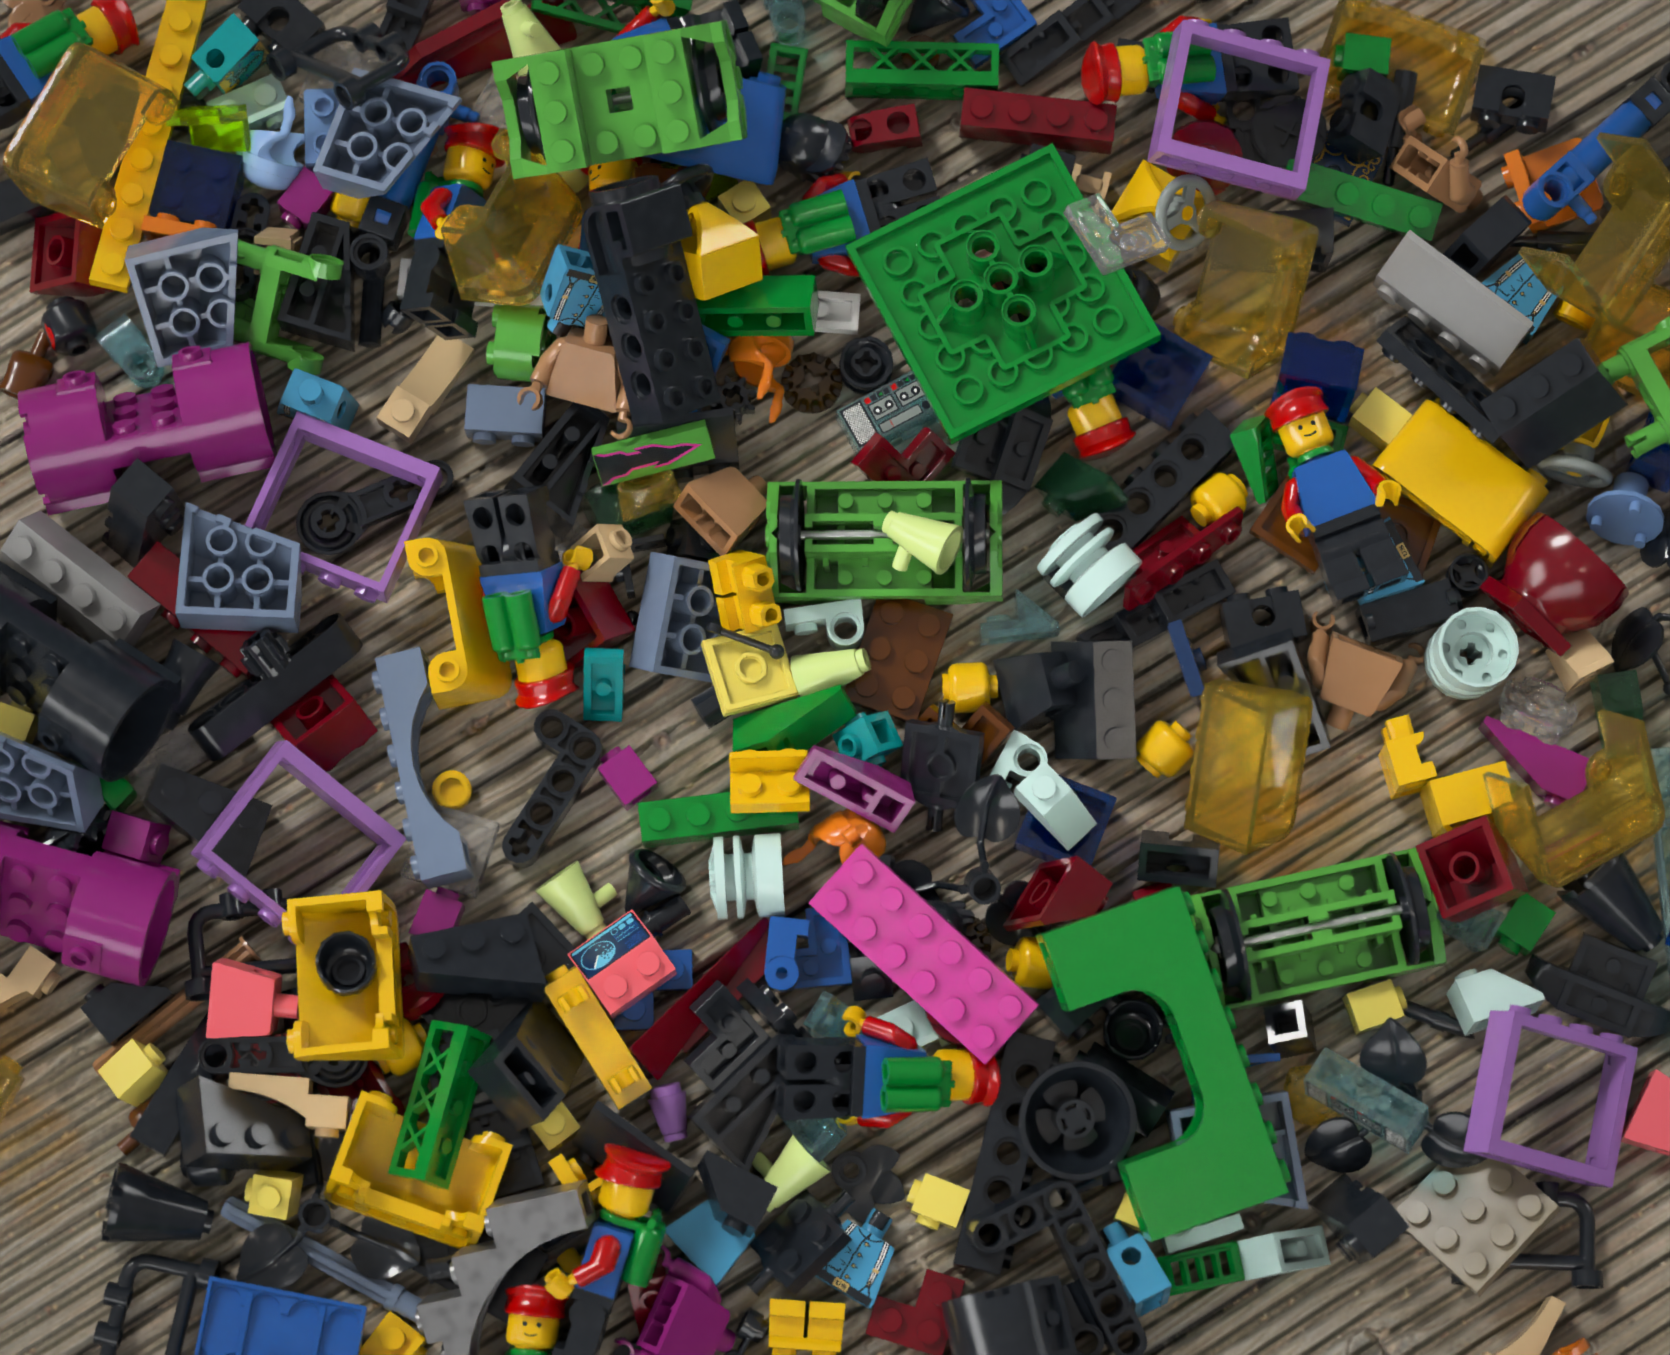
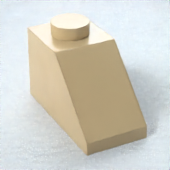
[1545,629,1614,692]

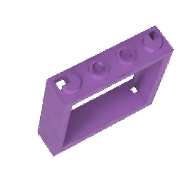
[1147,19,1331,201]
[245,411,443,603]
[191,740,406,946]
[1463,1005,1638,1188]

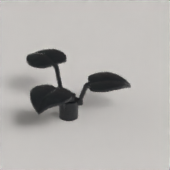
[1611,510,1670,676]
[894,774,1051,946]
[1304,1017,1487,1173]
[236,1129,421,1289]

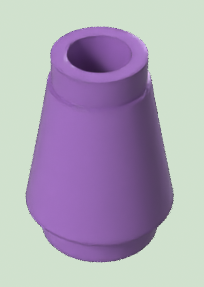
[647,1082,688,1142]

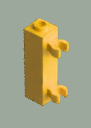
[544,964,652,1109]

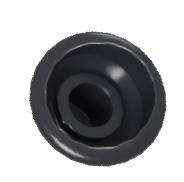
[907,0,970,34]
[624,848,686,914]

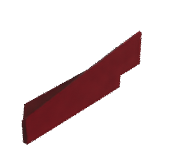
[392,0,577,88]
[628,917,769,1081]

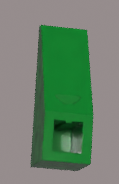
[733,684,856,752]

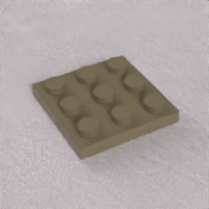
[1396,1158,1561,1297]

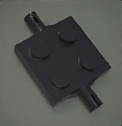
[900,699,985,832]
[747,1189,856,1297]

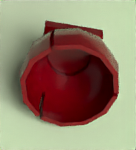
[1479,512,1629,657]

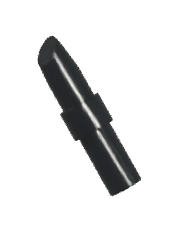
[1403,1000,1475,1039]

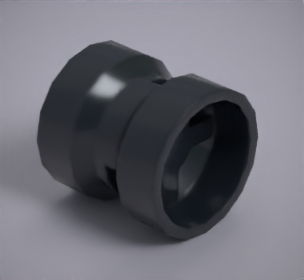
[1445,553,1488,598]

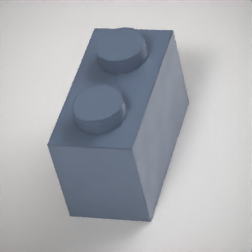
[464,384,547,447]

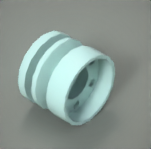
[1037,513,1142,618]
[1424,607,1519,700]
[709,833,785,920]

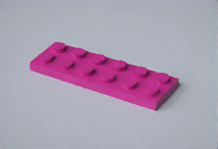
[809,844,1040,1064]

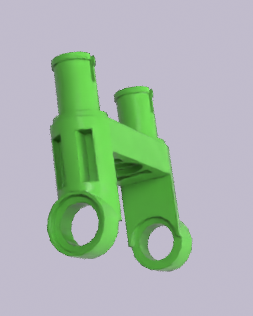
[234,239,344,375]
[1602,316,1670,458]

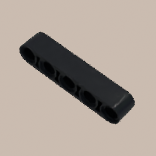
[187,613,363,761]

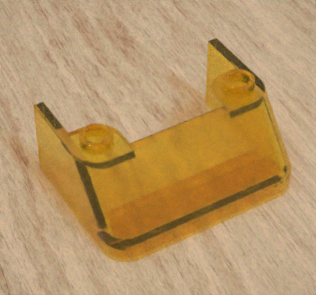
[1518,132,1670,326]
[1483,709,1665,888]

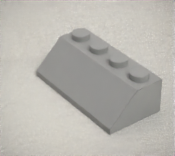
[1373,230,1534,377]
[0,510,161,647]

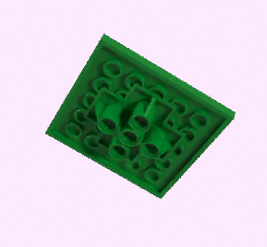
[845,143,1161,444]

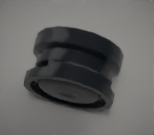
[839,336,893,395]

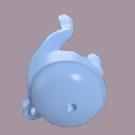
[235,96,305,190]

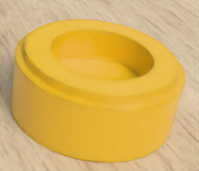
[1554,300,1594,330]
[432,770,472,811]

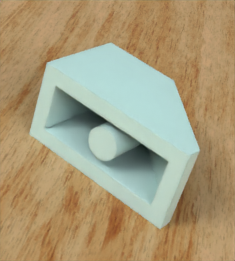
[1014,760,1097,851]
[1446,969,1545,1036]
[1237,1225,1331,1281]

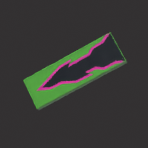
[592,419,715,487]

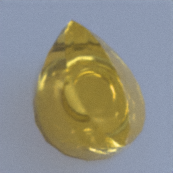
[617,470,682,522]
[1283,1065,1343,1126]

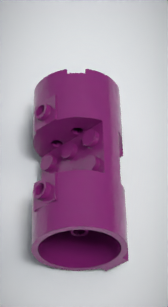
[18,342,277,516]
[0,820,180,987]

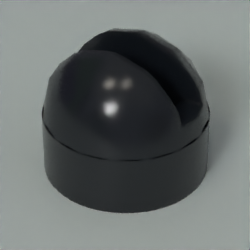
[382,300,414,334]

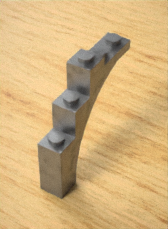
[415,1179,597,1355]

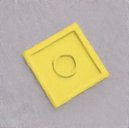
[701,624,799,717]

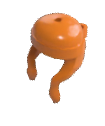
[725,336,794,424]
[782,808,886,866]

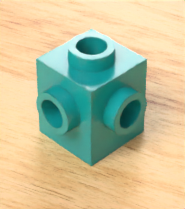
[832,710,903,766]

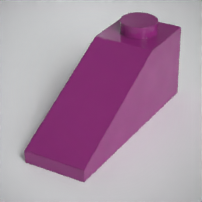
[1478,715,1596,811]
[793,745,915,833]

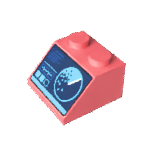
[567,910,677,1020]

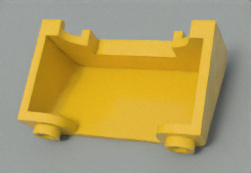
[1371,398,1549,568]
[404,538,512,710]
[282,890,405,1061]
[324,1091,513,1249]

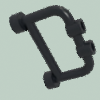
[266,22,409,110]
[184,888,297,1001]
[1451,1181,1604,1289]
[93,1254,221,1355]

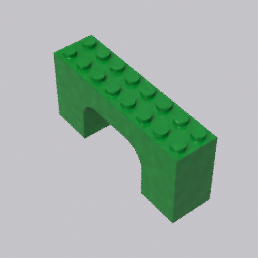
[1035,886,1291,1242]

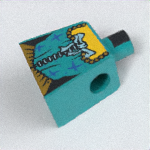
[184,13,269,101]

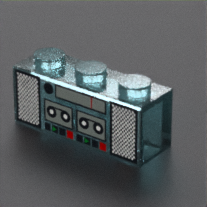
[836,371,939,455]
[1304,1047,1429,1154]

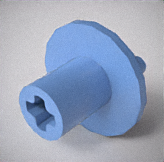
[1586,472,1664,548]

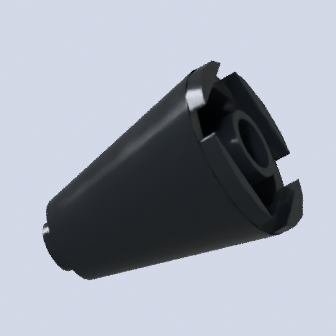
[1557,842,1664,952]
[101,1162,214,1243]

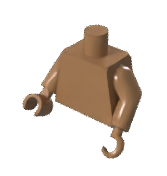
[1389,105,1483,214]
[517,314,633,440]
[1307,611,1425,731]

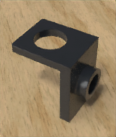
[616,534,666,599]

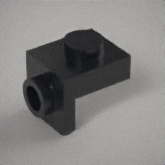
[665,517,720,562]
[848,942,893,1001]

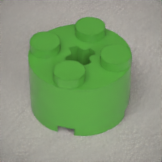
[486,302,557,382]

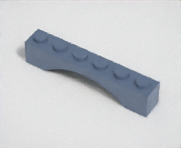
[372,647,474,889]

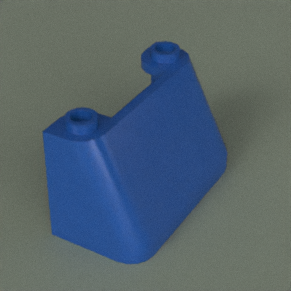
[645,72,787,185]

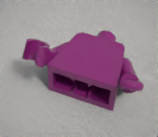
[611,1245,735,1355]

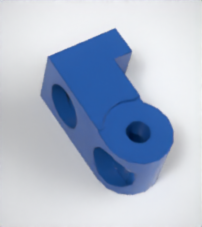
[764,916,810,993]

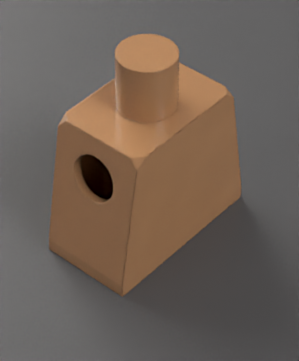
[673,466,768,556]

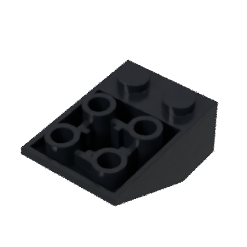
[467,1001,584,1131]

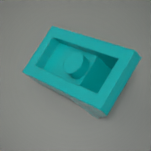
[583,648,625,722]

